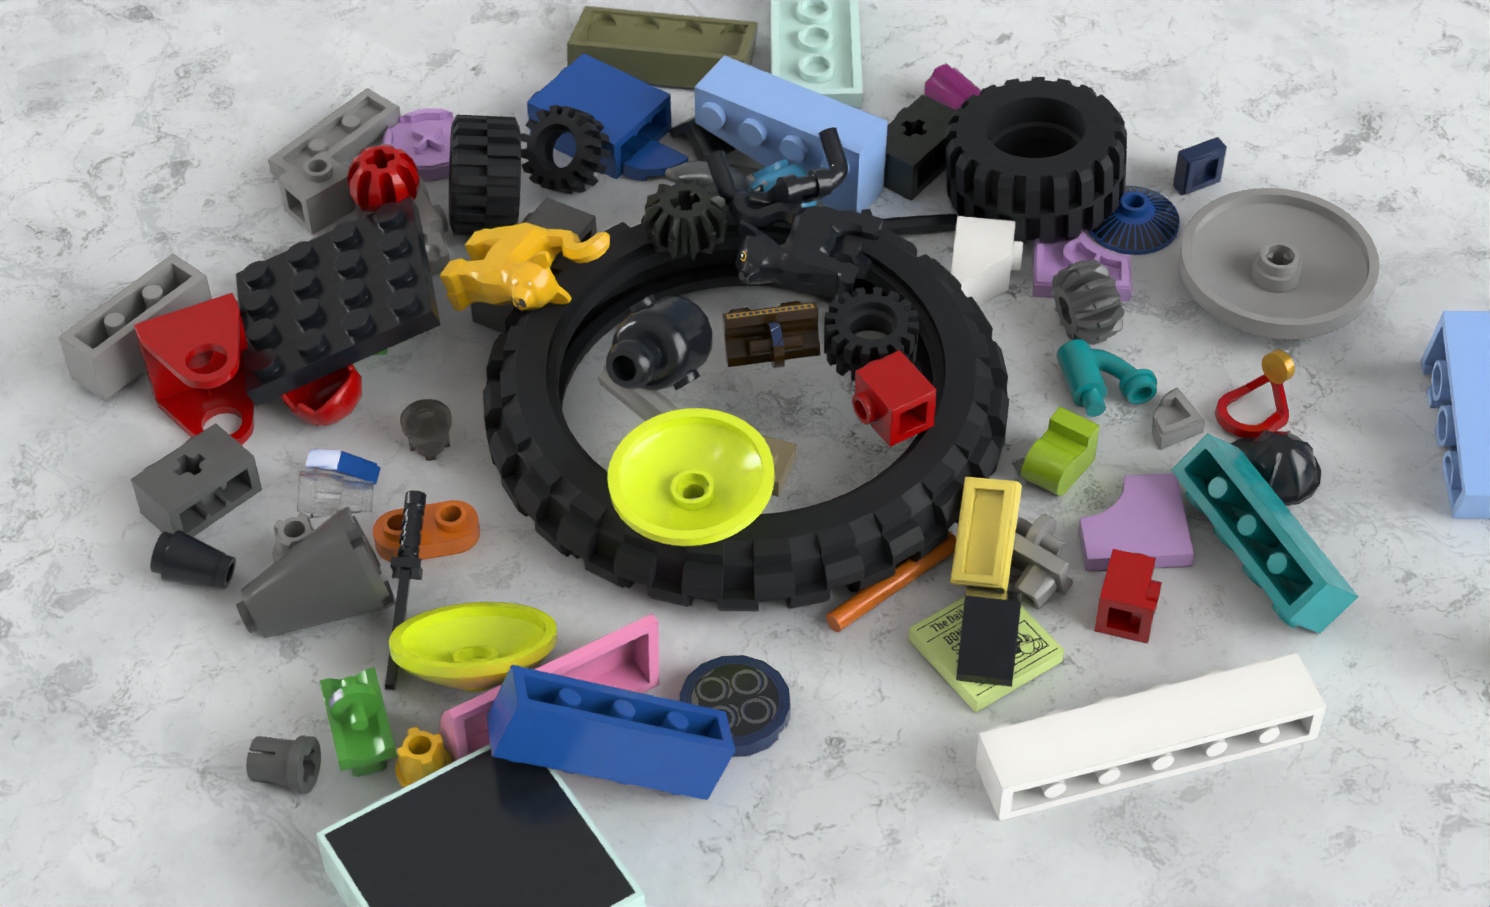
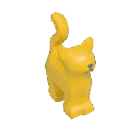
[439,222,610,311]

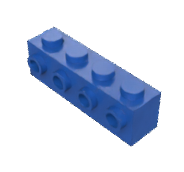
[486,665,736,800]

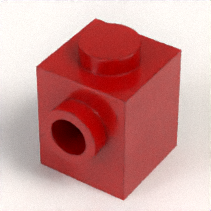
[852,350,937,447]

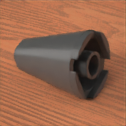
[236,506,396,638]

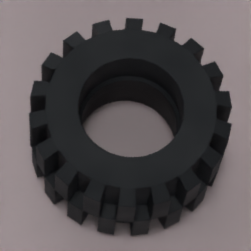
[449,115,521,235]

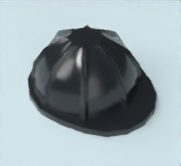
[1230,430,1321,506]

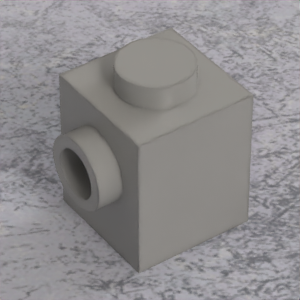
[278,151,355,235]

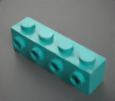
[1171,433,1359,633]

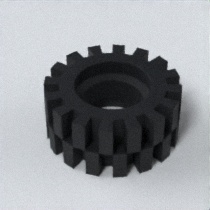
[521,105,611,194]
[824,287,919,381]

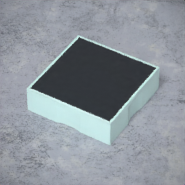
[316,744,645,907]

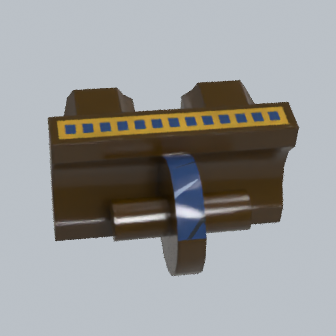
[722,301,821,368]

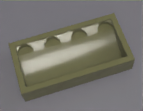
[567,6,758,88]

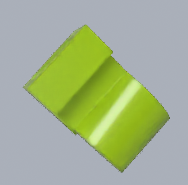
[1021,406,1100,496]

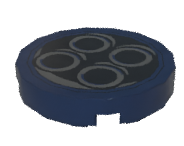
[679,655,791,757]

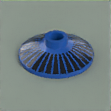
[1088,186,1180,255]

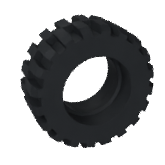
[945,77,1127,244]

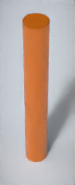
[826,532,956,632]

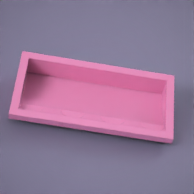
[439,613,659,763]

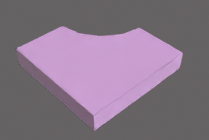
[1033,230,1132,302]
[1078,473,1194,571]

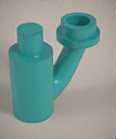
[1056,339,1157,417]

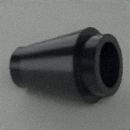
[150,530,236,588]

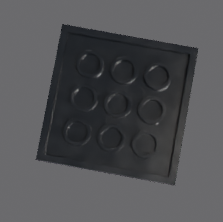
[236,196,441,406]

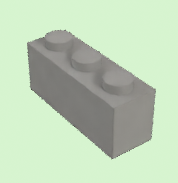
[59,254,212,401]

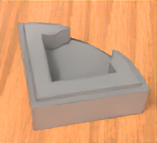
[1152,387,1205,450]

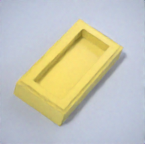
[950,477,1022,591]

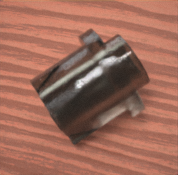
[400,399,452,461]

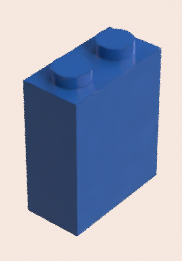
[527,53,672,180]

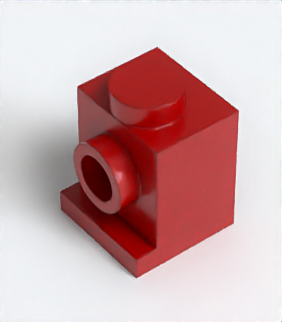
[1094,549,1162,644]

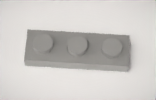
[268,88,401,177]

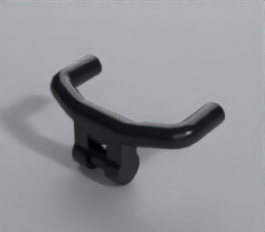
[706,127,848,209]

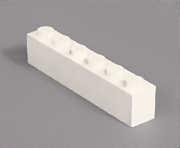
[975,653,1326,821]

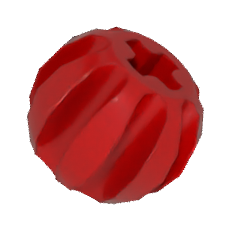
[347,144,420,213]

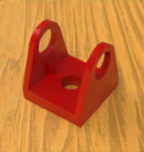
[134,293,254,445]

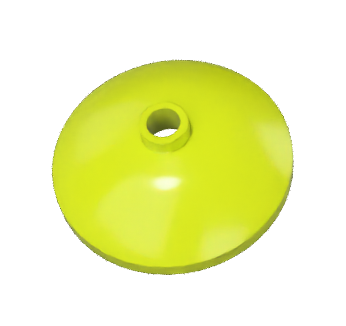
[608,408,775,546]
[389,602,558,692]

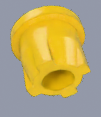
[395,726,452,788]

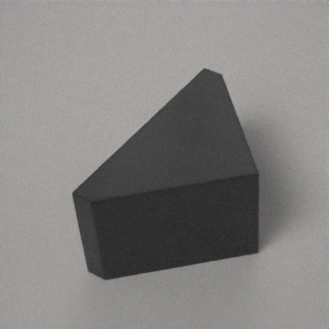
[956,586,1021,687]

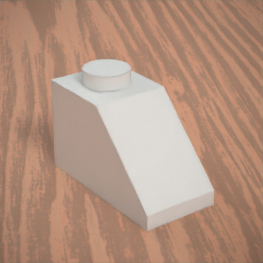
[951,216,1023,306]

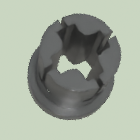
[246,735,321,794]

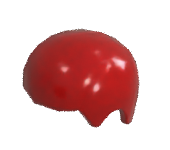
[281,364,362,427]

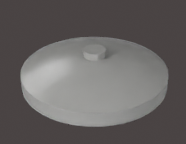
[1179,188,1380,339]

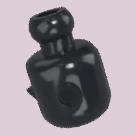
[606,293,713,391]

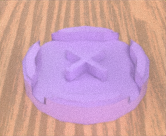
[382,108,455,181]

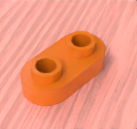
[373,500,480,562]

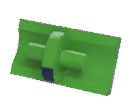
[319,667,397,777]

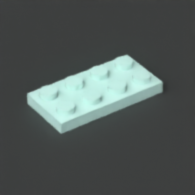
[771,0,863,108]

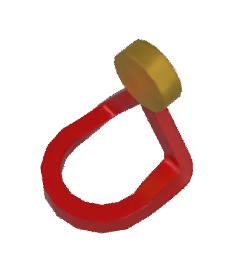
[1214,349,1295,438]

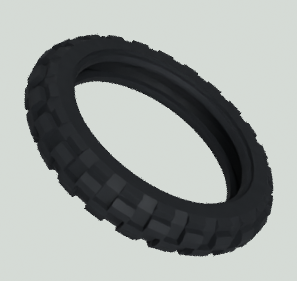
[483,204,1009,611]

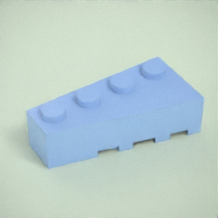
[695,55,888,213]
[1420,311,1490,519]

